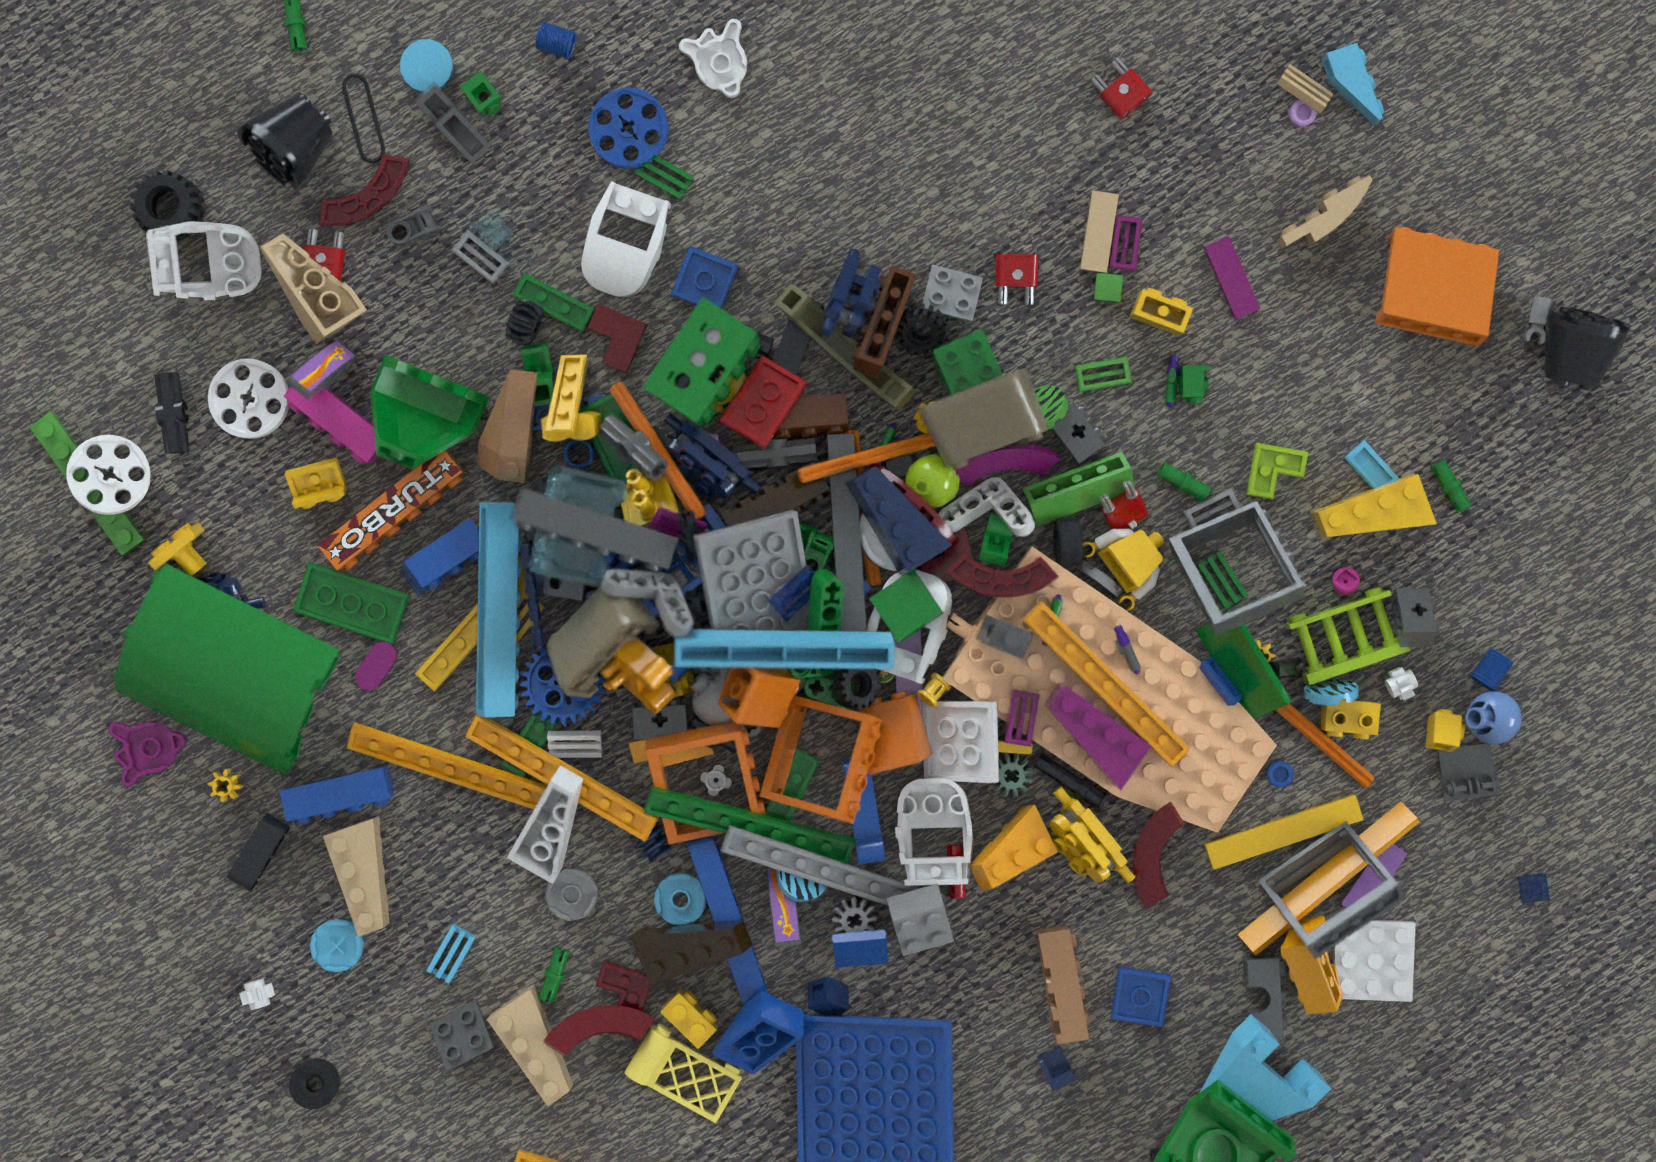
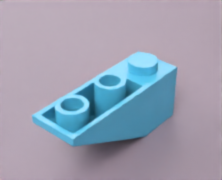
[1322,43,1384,124]

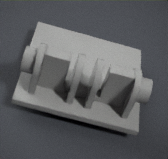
[922,264,983,323]

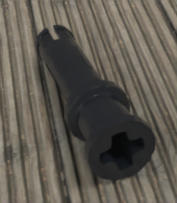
[1033,753,1110,813]

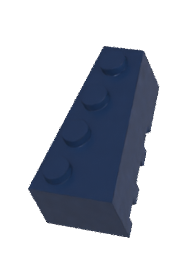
[846,467,952,574]

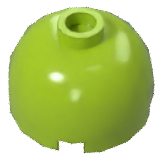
[905,454,960,508]

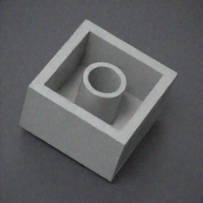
[887,883,954,956]

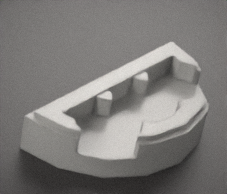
[1076,560,1123,598]

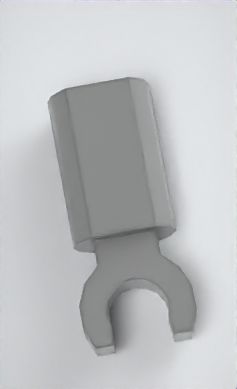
[1523,297,1552,345]

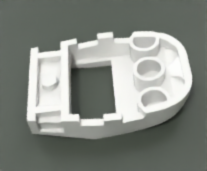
[581,181,671,297]
[146,221,261,300]
[867,569,952,684]
[895,778,974,886]

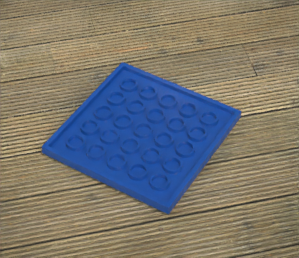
[796,1013,954,1162]

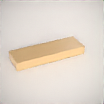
[1080,190,1119,274]

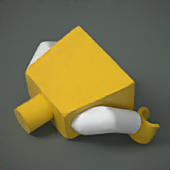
[1083,528,1164,611]

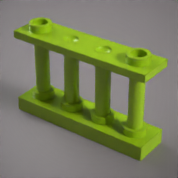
[1284,587,1411,685]

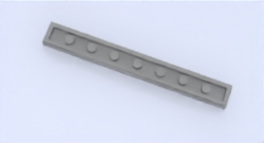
[721,825,920,906]

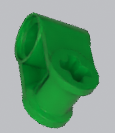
[804,527,834,579]
[803,677,855,710]

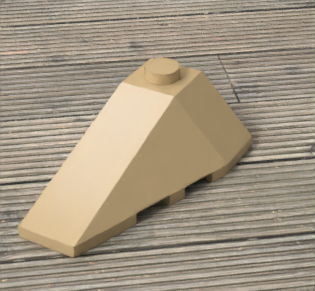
[260,234,367,344]

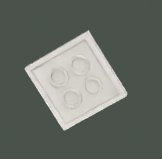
[922,701,999,783]
[1333,920,1416,1002]

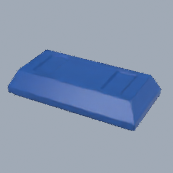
[1200,656,1243,706]

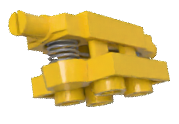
[1049,786,1135,883]

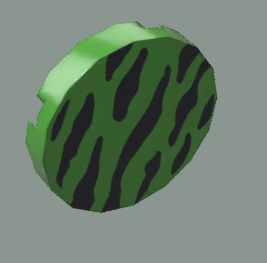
[1035,386,1068,432]

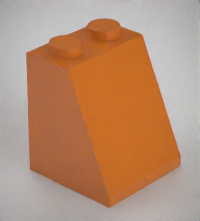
[718,667,800,728]
[859,690,933,775]

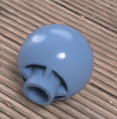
[1466,691,1522,744]

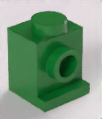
[460,71,503,116]
[1179,365,1210,404]

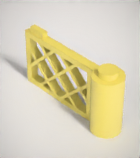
[624,1024,742,1123]

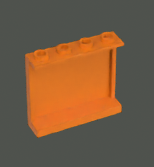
[1375,227,1499,346]

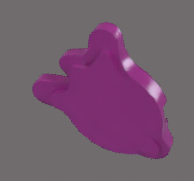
[108,721,187,787]

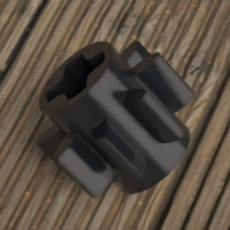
[684,590,708,623]

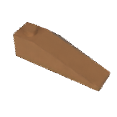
[477,369,537,483]

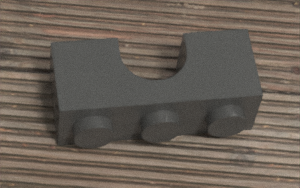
[1243,954,1287,1039]

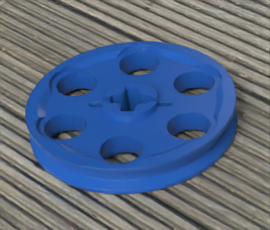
[588,88,669,169]

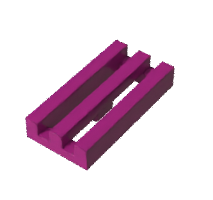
[1109,215,1143,272]
[1004,689,1040,747]

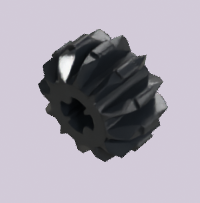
[505,299,544,346]

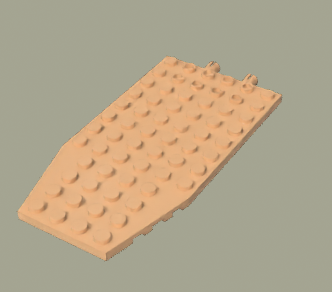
[943,546,1277,833]

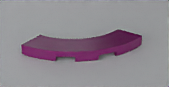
[955,443,1060,486]

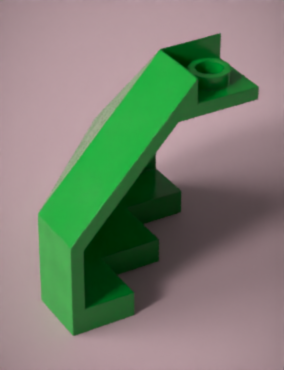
[370,355,489,470]

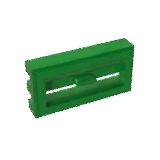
[635,155,694,200]
[1197,551,1248,609]

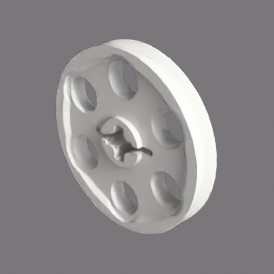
[208,359,290,439]
[66,435,151,515]

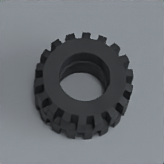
[130,170,206,241]

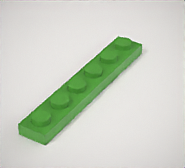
[29,412,146,555]

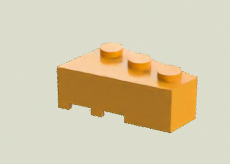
[969,804,1058,889]
[1281,915,1343,1015]

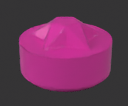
[1332,567,1360,595]

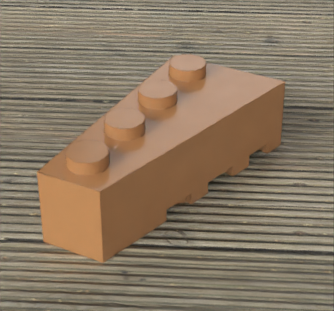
[1036,925,1089,1045]

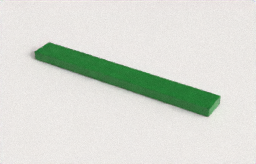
[644,786,855,863]

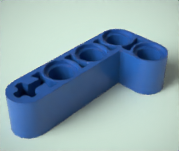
[842,758,885,864]

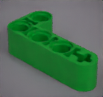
[786,569,844,678]

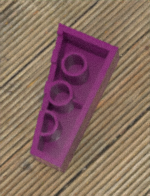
[1044,682,1152,790]

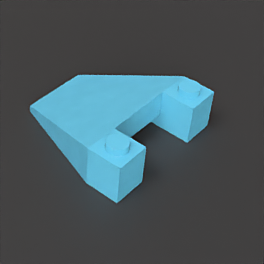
[1200,1014,1331,1121]

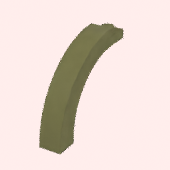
[774,283,916,411]

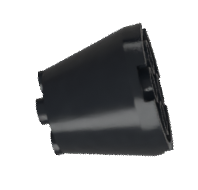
[237,93,332,190]
[1545,306,1631,391]

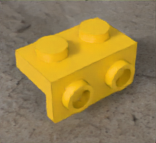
[285,457,347,509]

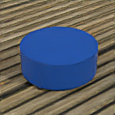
[1266,760,1294,787]

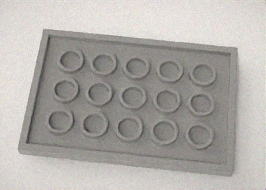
[694,510,811,684]

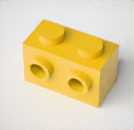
[1129,288,1193,336]
[1319,699,1381,739]
[660,988,718,1049]

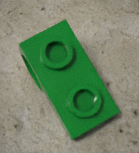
[979,513,1013,566]

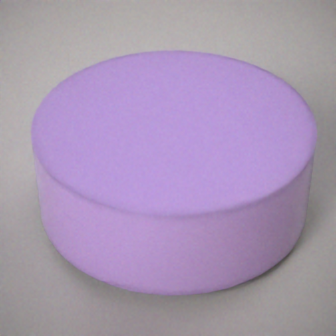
[1289,100,1317,127]

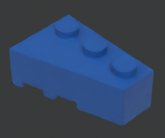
[400,518,479,597]

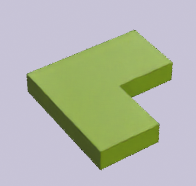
[1246,443,1308,500]

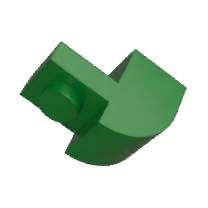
[521,342,556,407]

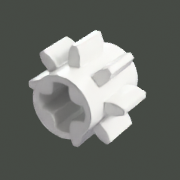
[1385,667,1418,701]
[239,978,275,1010]

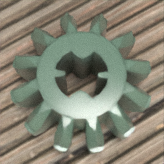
[993,753,1033,797]

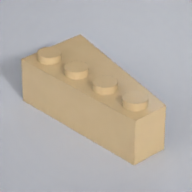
[323,816,389,937]
[487,984,573,1106]

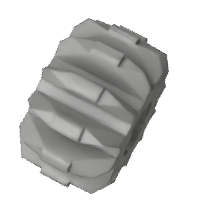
[832,896,877,933]

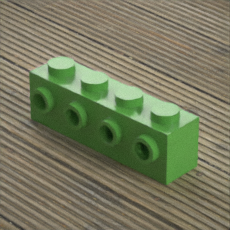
[1023,452,1135,527]

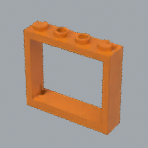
[759,696,882,823]
[645,721,766,844]

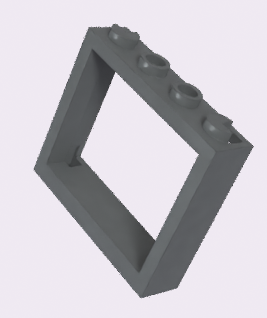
[1169,501,1307,636]
[1258,821,1405,959]

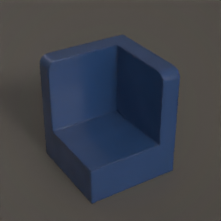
[808,976,849,1015]
[1037,1046,1076,1091]

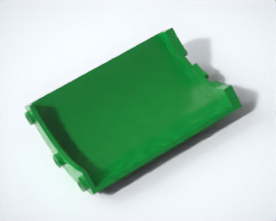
[113,563,339,775]

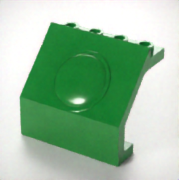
[1153,1080,1295,1162]

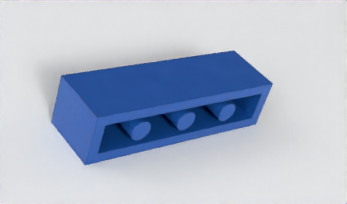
[279,765,395,825]

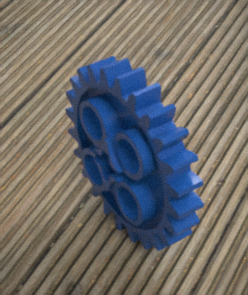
[520,646,606,727]

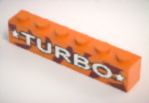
[317,449,466,571]

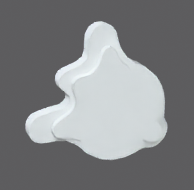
[679,19,747,98]

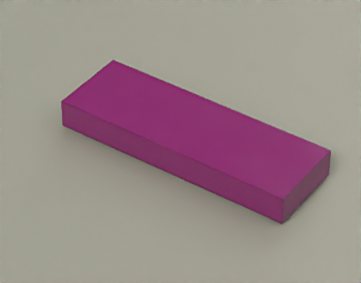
[1203,236,1260,320]

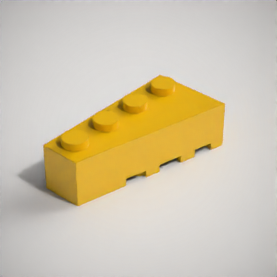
[1312,474,1437,537]

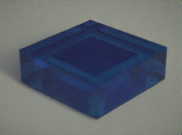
[1517,872,1550,903]

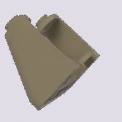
[918,368,1049,470]
[546,583,660,698]

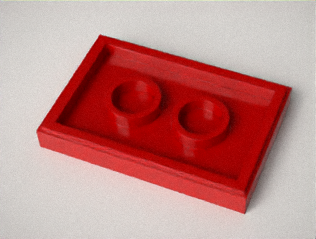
[719,356,807,450]

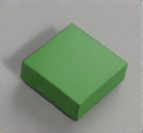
[1093,273,1123,303]

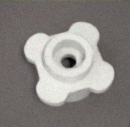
[700,765,732,796]

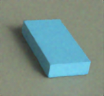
[1344,440,1399,489]

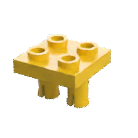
[617,468,679,528]
[148,522,207,576]

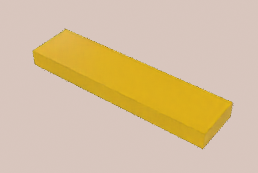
[545,355,588,438]

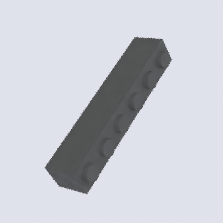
[510,488,678,572]

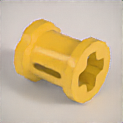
[916,672,951,708]

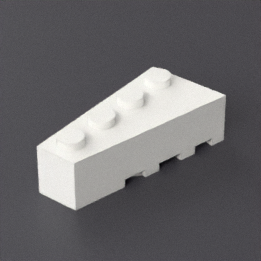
[507,765,583,884]

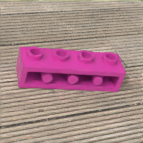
[283,387,378,464]

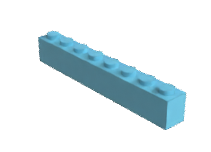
[476,502,521,718]
[674,630,895,669]

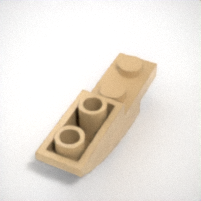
[1277,175,1372,249]

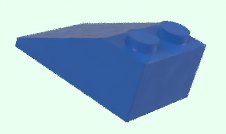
[712,991,803,1074]

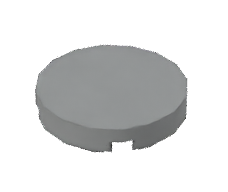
[545,868,598,921]

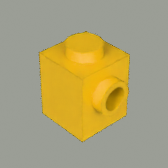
[1425,709,1465,752]

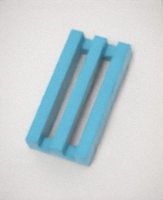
[426,924,476,984]

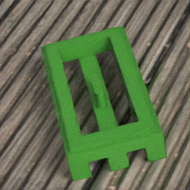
[1074,357,1132,392]

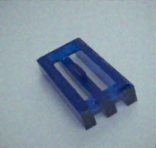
[768,565,815,622]

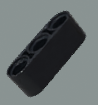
[227,813,291,892]

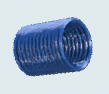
[535,21,577,59]
[564,439,594,469]
[1470,648,1513,691]

